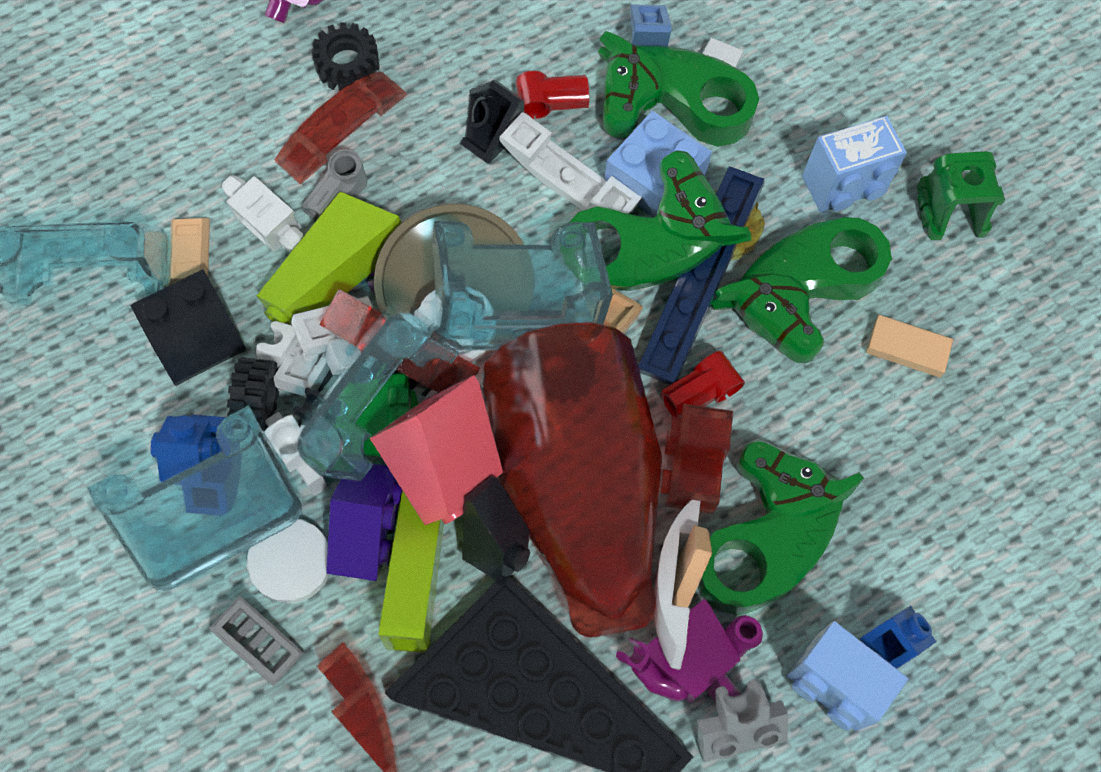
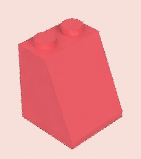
[370,375,503,525]

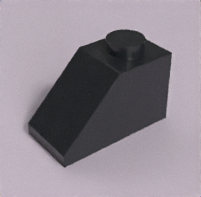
[462,476,530,583]

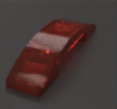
[274,71,407,185]
[319,289,480,392]

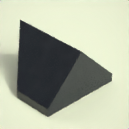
[460,80,524,164]

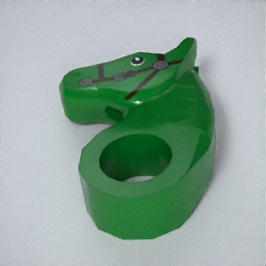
[598,31,759,146]
[559,150,752,291]
[711,217,892,363]
[697,439,864,615]

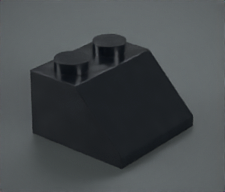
[130,269,247,386]

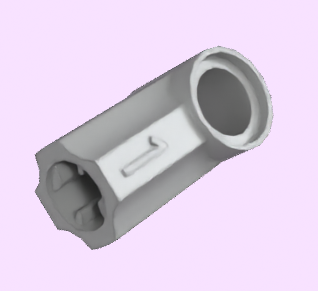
[301,149,367,221]

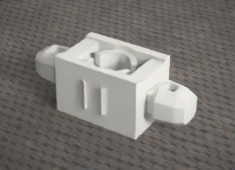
[222,175,304,253]

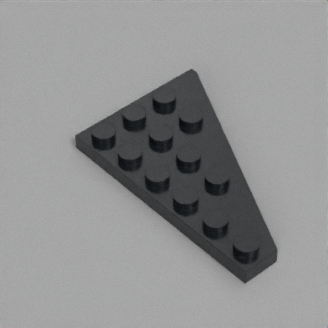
[384,577,694,772]

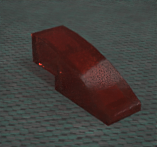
[316,642,400,772]

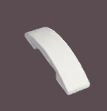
[499,111,642,214]
[653,500,700,669]

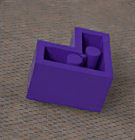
[326,460,403,581]

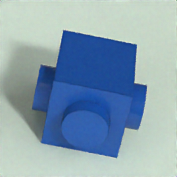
[150,416,218,486]
[859,606,936,669]

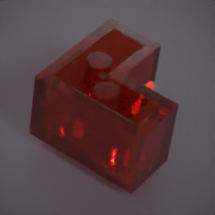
[659,404,733,514]

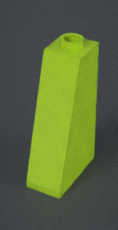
[256,191,402,326]
[378,491,444,653]

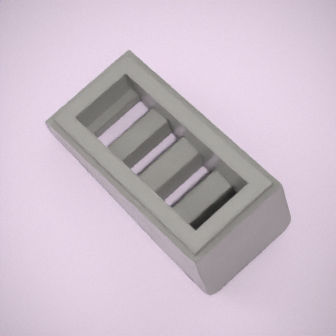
[209,596,304,687]

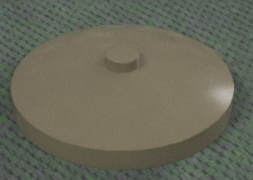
[374,204,534,358]

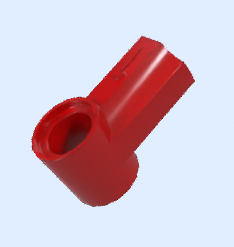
[515,71,590,119]
[660,350,745,422]

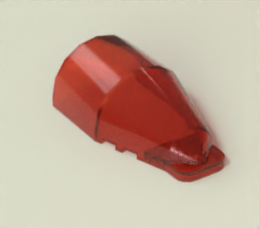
[480,322,663,637]

